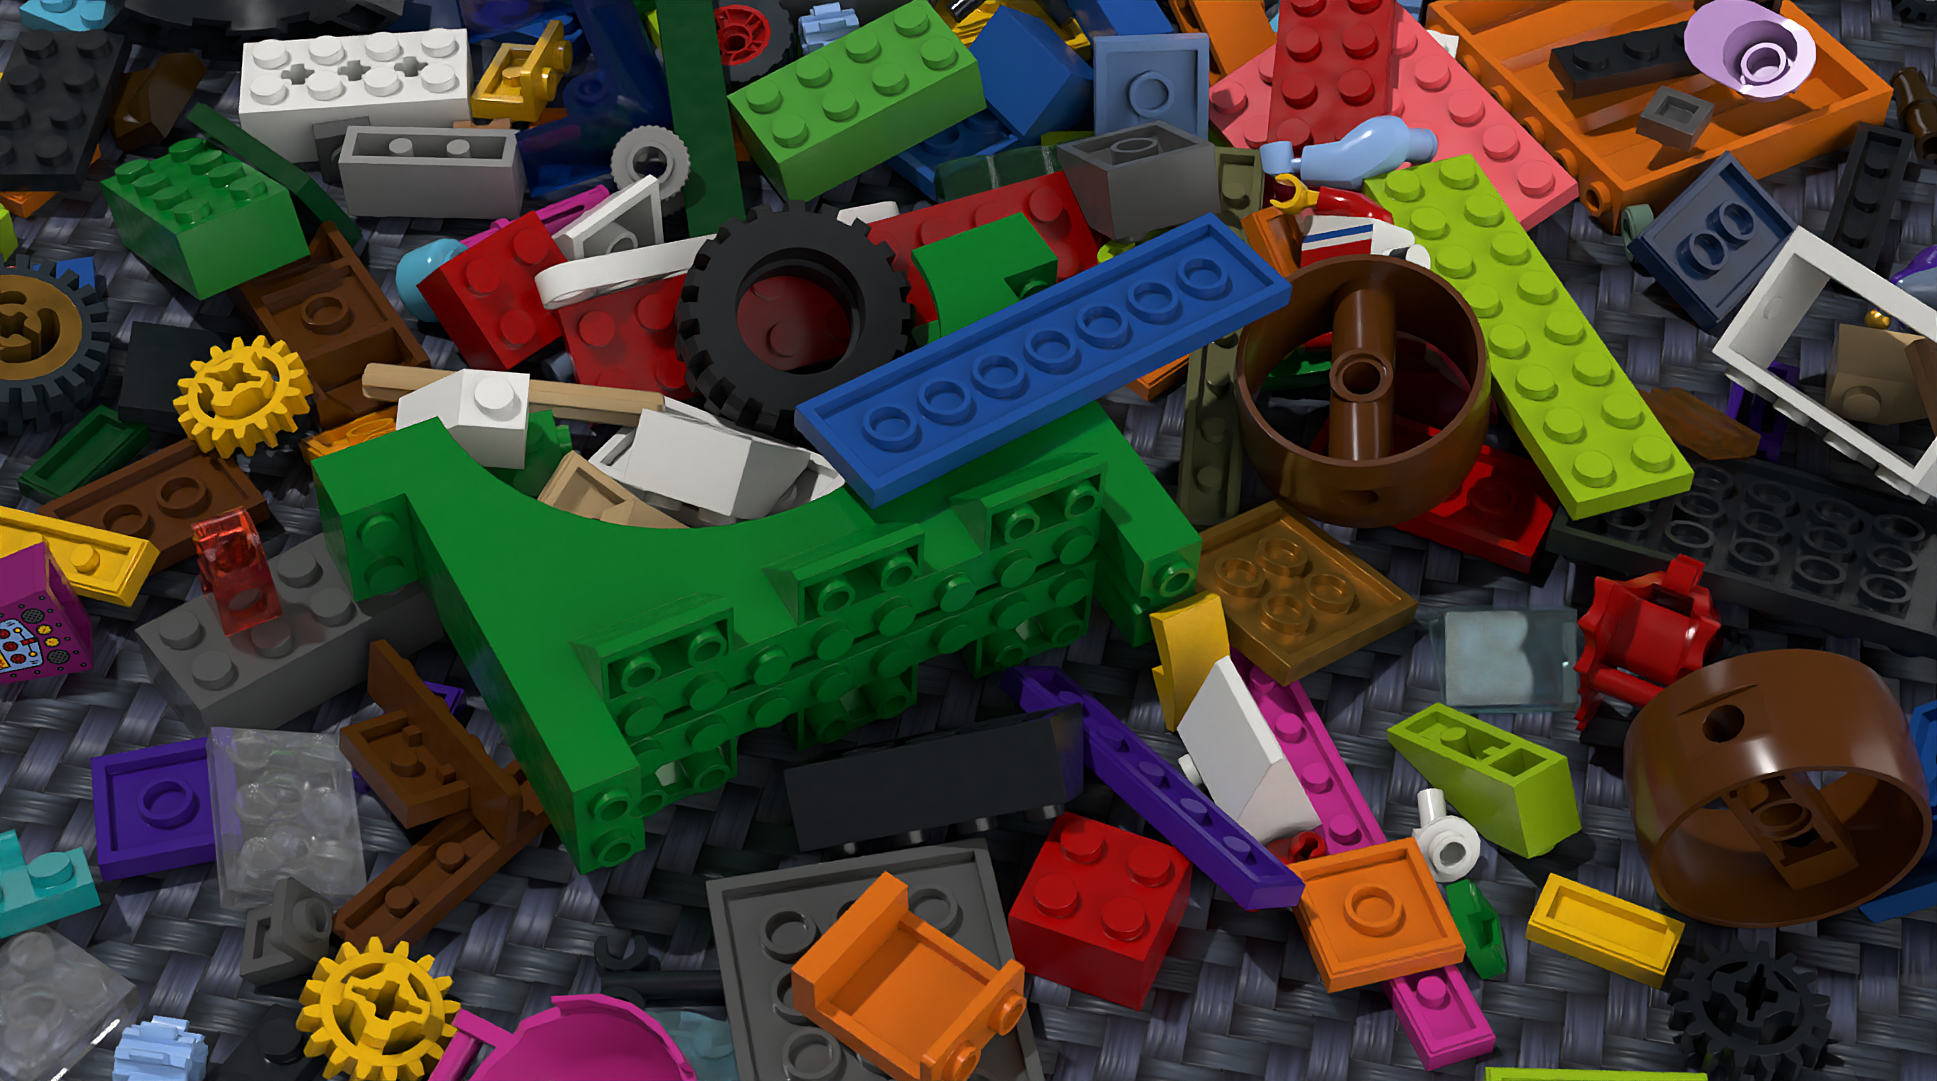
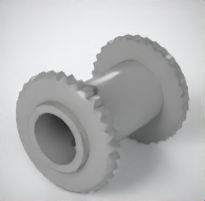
[610,125,692,217]

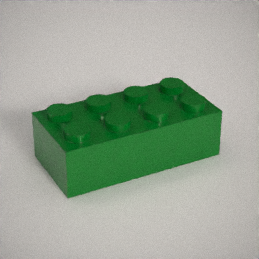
[100,138,310,301]

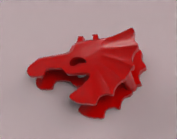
[1572,553,1721,733]

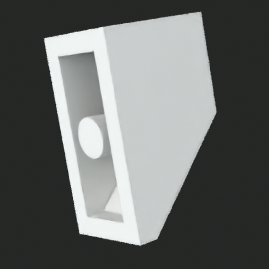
[395,369,530,470]

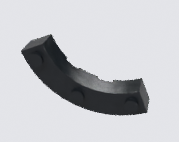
[101,0,404,62]

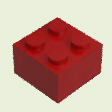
[416,209,568,372]
[1008,811,1193,1012]

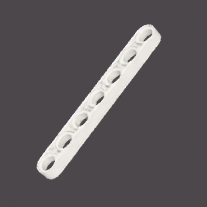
[534,201,900,310]

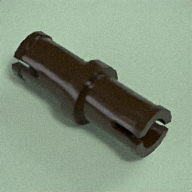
[1889,67,1937,160]

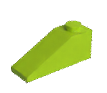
[1386,702,1582,859]

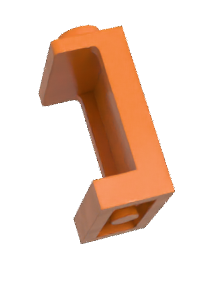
[791,871,1027,1081]

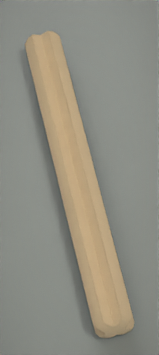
[362,363,666,427]

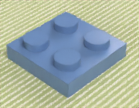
[1094,32,1209,141]

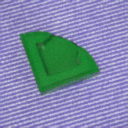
[1445,879,1507,980]

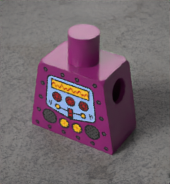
[0,542,94,685]

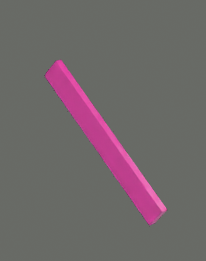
[1229,644,1496,1072]

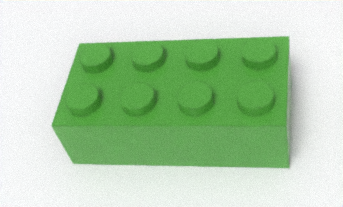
[727,0,987,203]

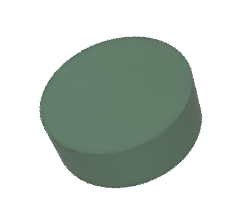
[1621,204,1654,264]

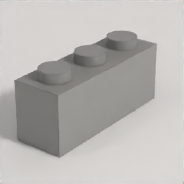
[338,125,526,220]

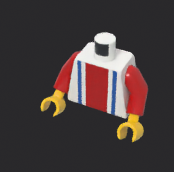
[1270,173,1431,360]

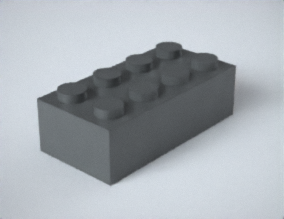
[135,532,445,752]

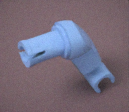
[1260,115,1438,191]

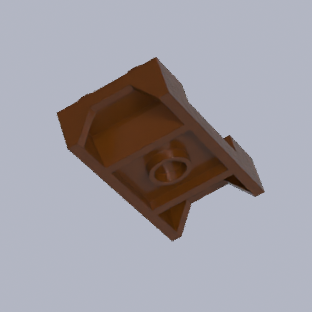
[228,220,432,432]

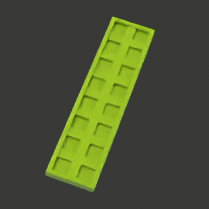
[1361,153,1695,521]

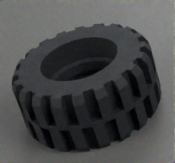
[674,200,916,447]

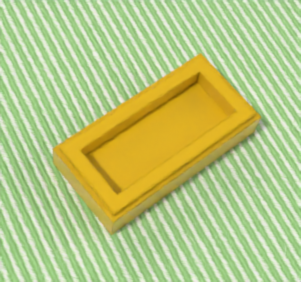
[1524,872,1686,990]

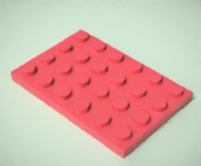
[1208,0,1579,232]

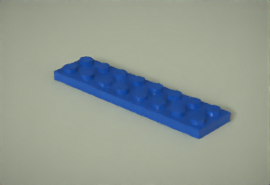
[794,212,1292,510]

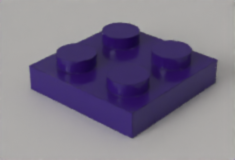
[90,733,245,882]

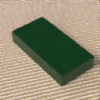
[17,404,151,505]

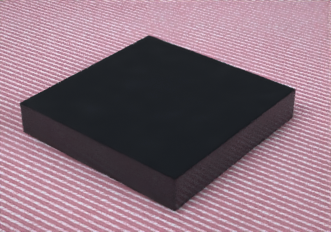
[117,321,256,429]

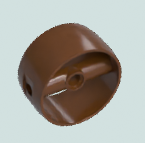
[1233,254,1491,528]
[1623,649,1932,929]

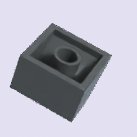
[1056,120,1221,243]

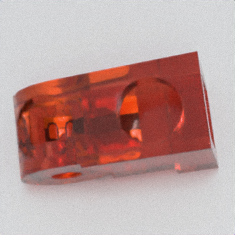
[190,506,283,637]

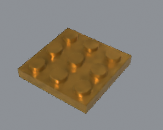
[1194,498,1419,687]

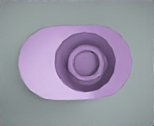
[1684,0,1816,103]

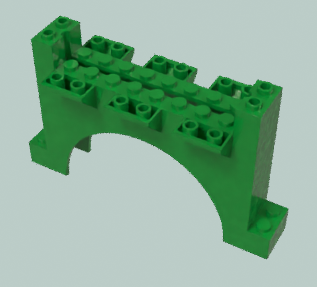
[310,212,1203,876]

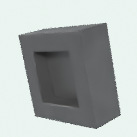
[1636,85,1715,153]

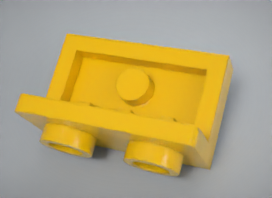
[470,20,573,123]

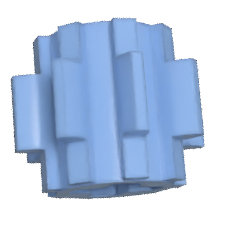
[798,2,860,57]
[112,1015,208,1081]

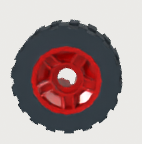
[712,0,798,108]

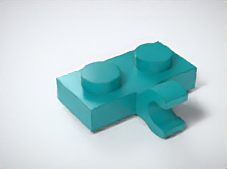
[0,829,101,939]

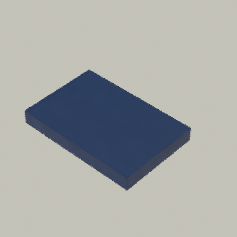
[1626,150,1798,333]

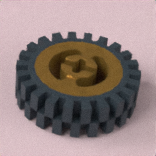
[0,254,111,436]

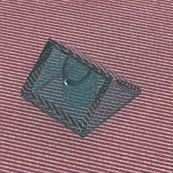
[1426,604,1578,714]

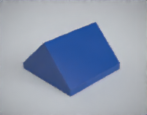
[968,5,1094,144]

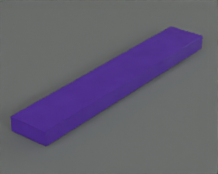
[999,666,1306,910]

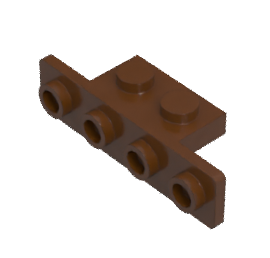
[339,639,523,846]

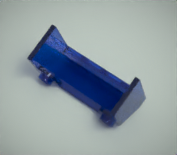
[458,0,674,198]

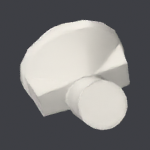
[1412,789,1480,883]

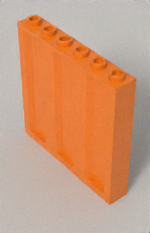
[1424,0,1894,235]

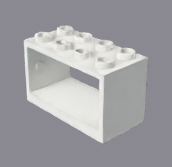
[1712,225,1937,504]

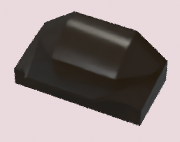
[105,53,208,153]

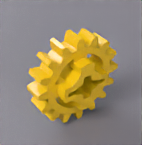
[173,335,314,459]
[296,937,461,1081]

